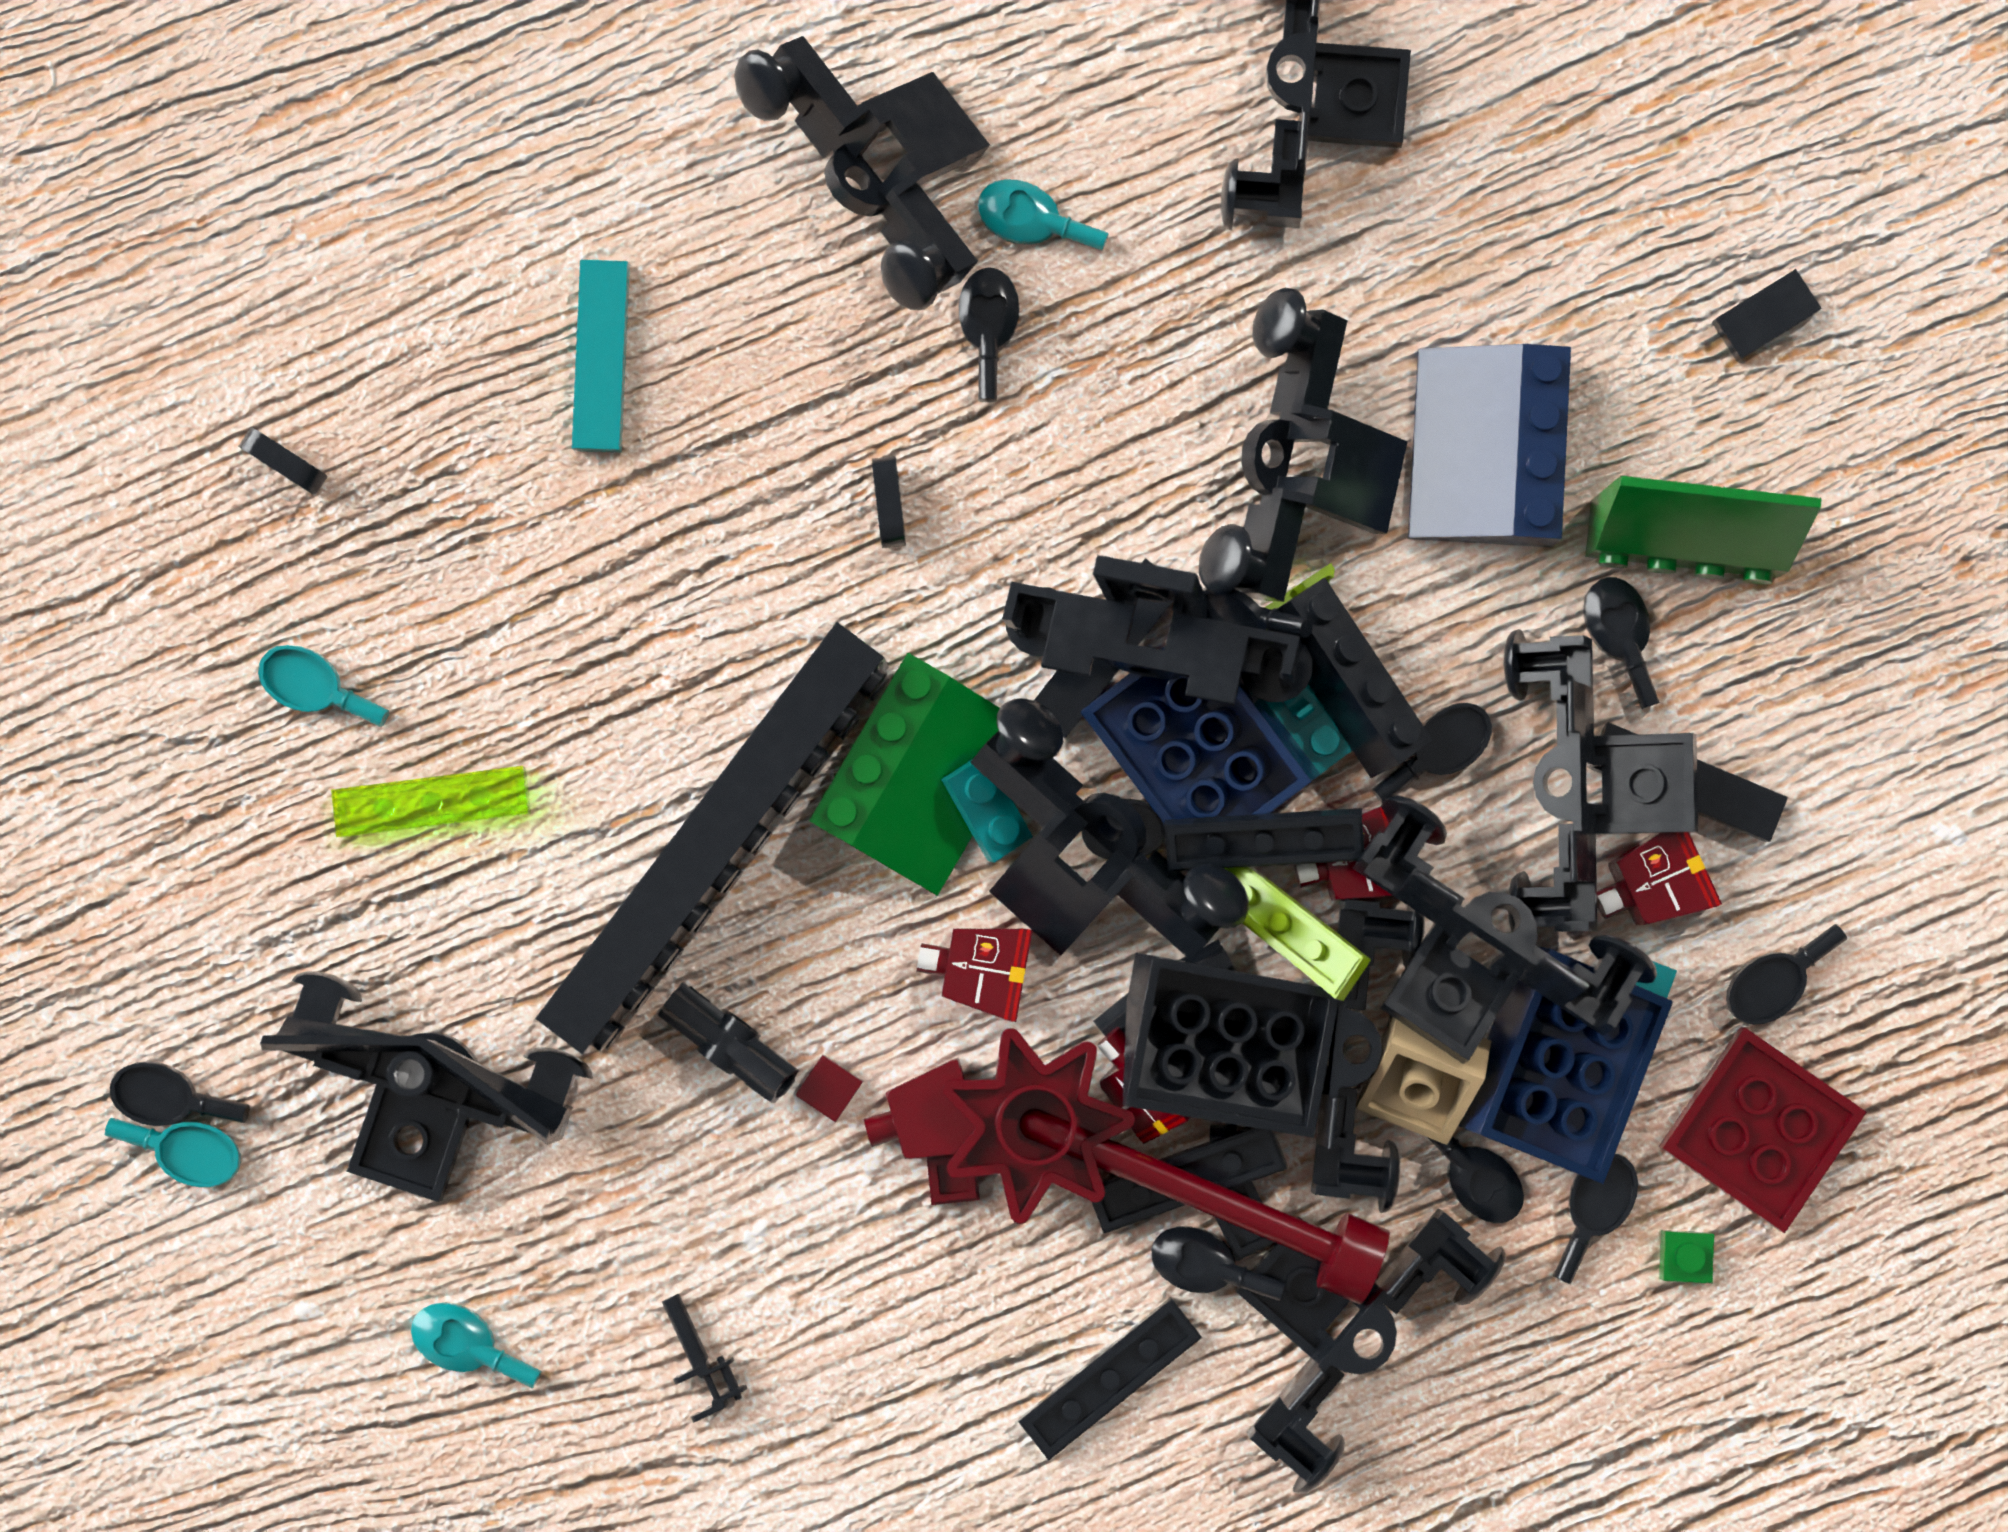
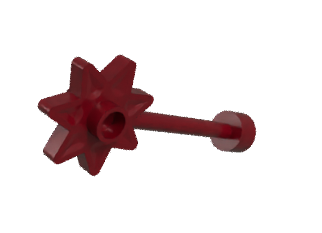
[943,1028,1390,1304]

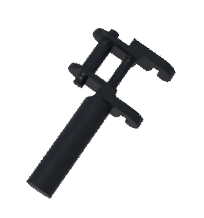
[661,1293,747,1423]

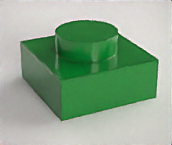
[1659,1230,1714,1284]

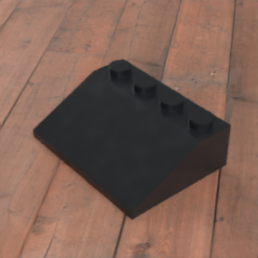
[1123,952,1339,1138]

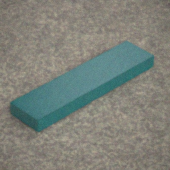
[572,259,630,453]

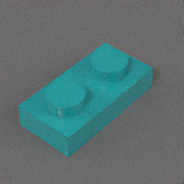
[941,760,1033,863]

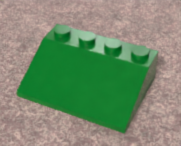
[1585,475,1822,584]
[809,652,1000,896]

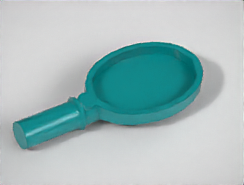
[978,179,1109,251]
[258,645,390,727]
[104,1117,241,1187]
[411,1302,542,1389]

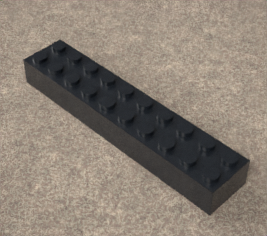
[535,622,890,1055]

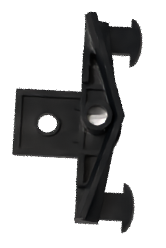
[260,971,593,1202]

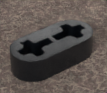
[238,427,328,496]
[872,456,906,548]

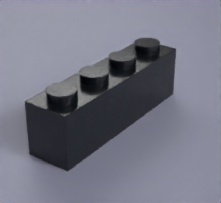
[1273,577,1433,778]

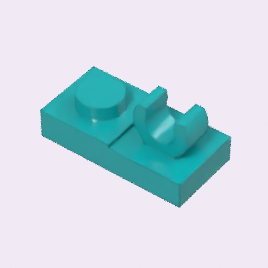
[1266,684,1352,774]

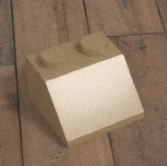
[1356,1017,1491,1145]

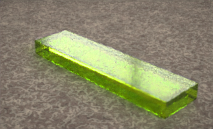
[331,766,531,838]

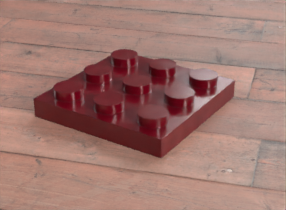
[1658,1027,1867,1233]

